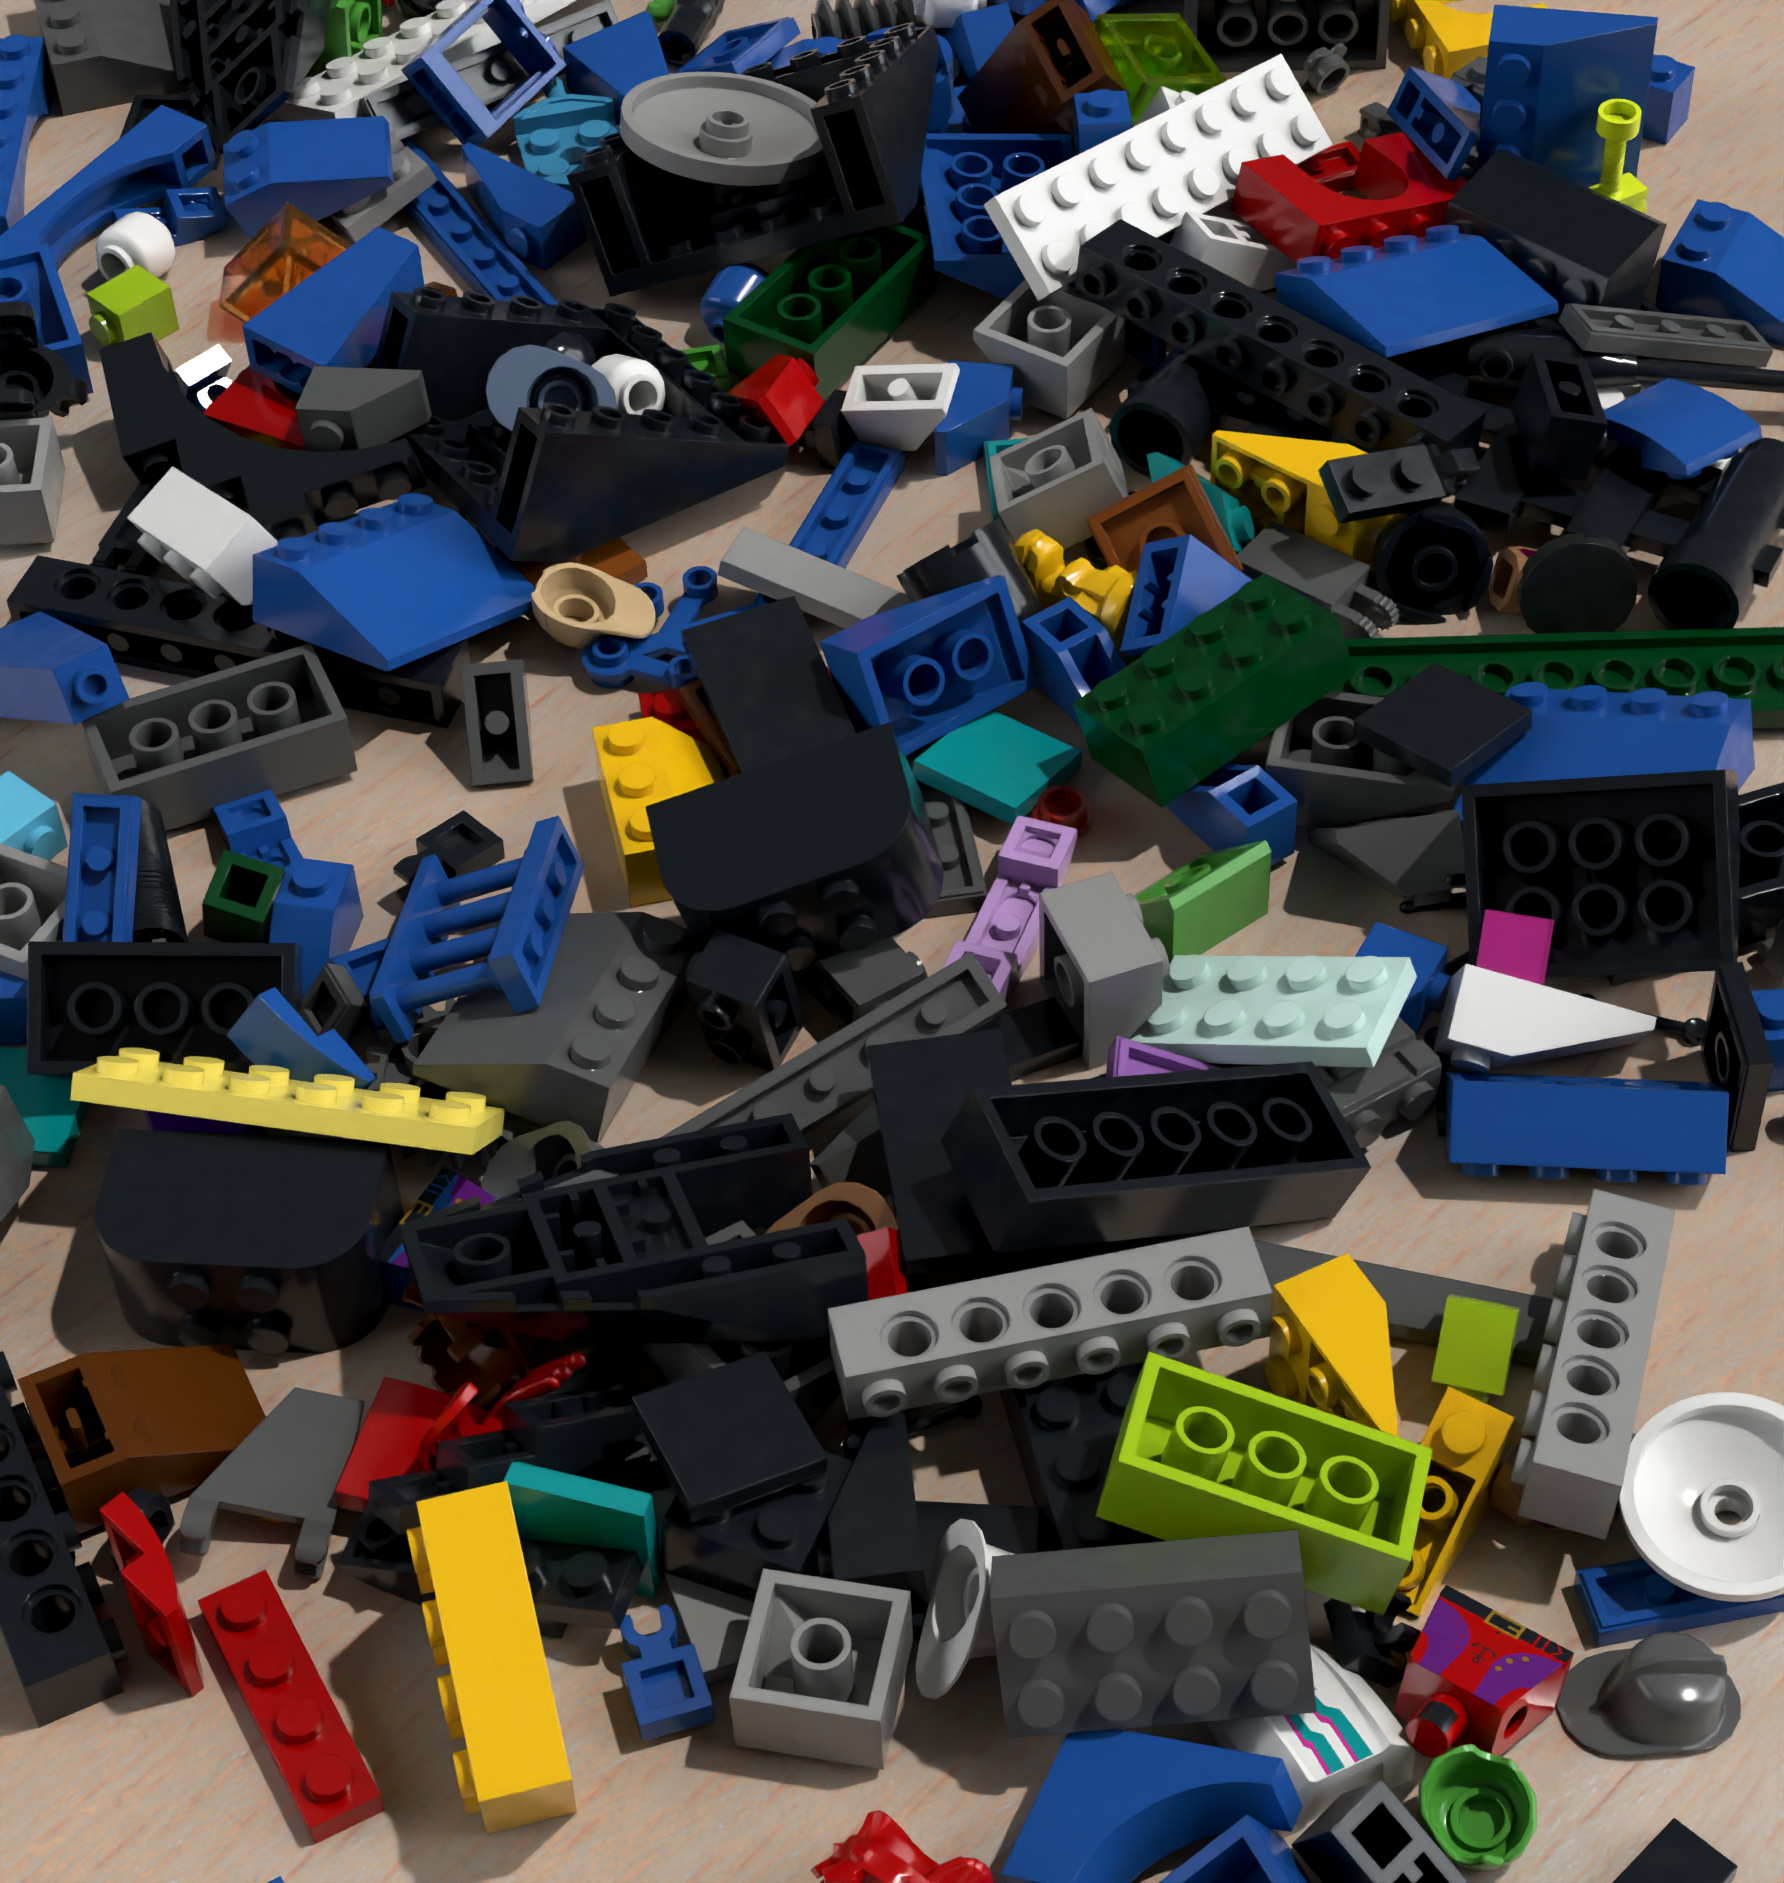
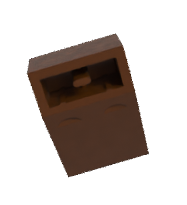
[957,0,1130,135]
[17,1344,266,1534]

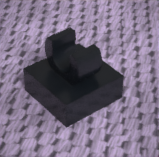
[797,390,859,469]
[1323,1591,1421,1688]

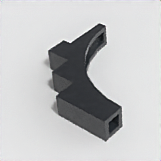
[99,332,428,541]

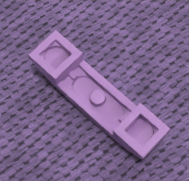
[942,815,1077,1001]

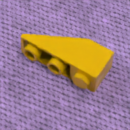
[1396,1386,1525,1618]

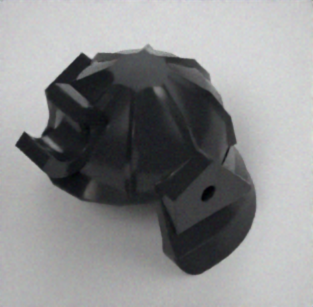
[0,302,87,420]

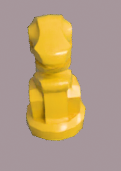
[1013,529,1140,666]

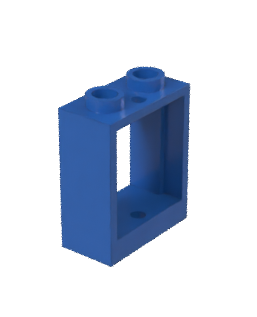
[401,0,566,145]

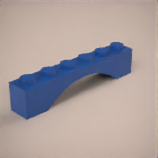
[0,35,55,236]
[0,105,218,269]
[1022,597,1297,866]

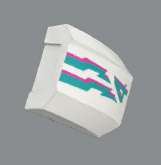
[1205,1641,1416,1838]

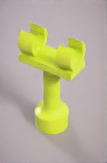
[1589,99,1649,214]

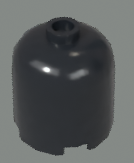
[896,519,1042,631]

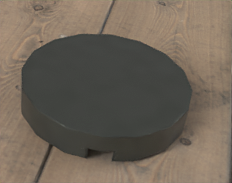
[1516,533,1638,634]

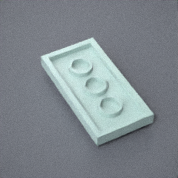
[1130,954,1417,1068]

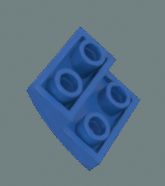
[1603,378,1762,480]

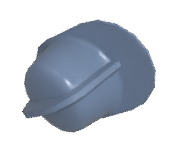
[485,344,618,431]

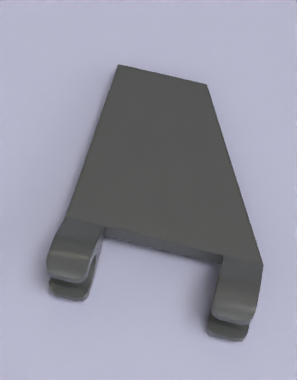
[179,1387,365,1579]

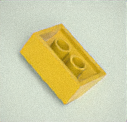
[592,717,724,907]

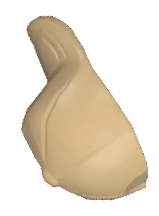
[531,562,656,649]

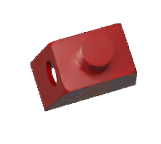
[1394,1585,1574,1758]

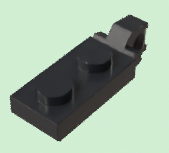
[1318,444,1480,524]

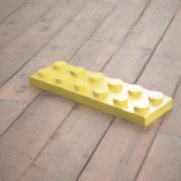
[70,1048,505,1155]

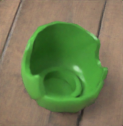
[1417,1744,1537,1871]

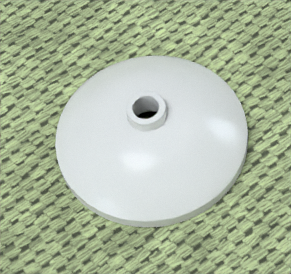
[1618,1392,1784,1602]

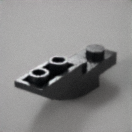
[339,1505,644,1639]

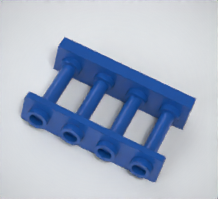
[369,815,585,1044]

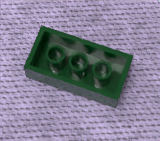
[723,224,936,400]
[1072,573,1355,808]

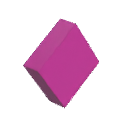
[1476,909,1554,985]

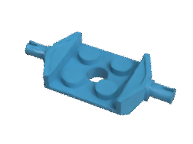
[512,77,618,192]

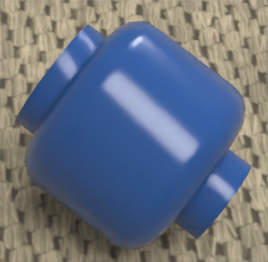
[700,262,769,344]

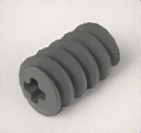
[811,0,917,39]

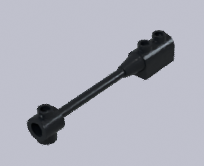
[1462,324,1784,393]

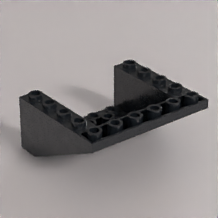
[567,22,939,297]
[373,287,790,562]

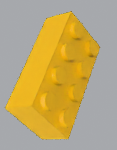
[406,1481,577,1834]

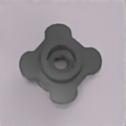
[1299,43,1350,95]

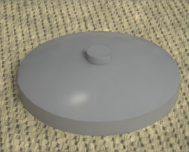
[619,72,827,186]

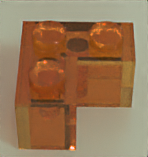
[219,202,352,323]

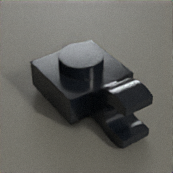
[393,810,505,903]

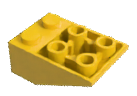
[1210,430,1393,573]
[1264,1253,1399,1437]

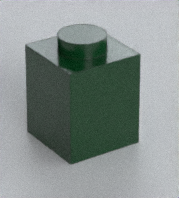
[202,849,285,943]

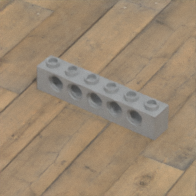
[1510,1189,1676,1540]
[828,1226,1273,1421]

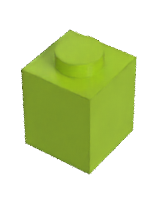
[86,264,179,346]
[1431,1294,1521,1404]

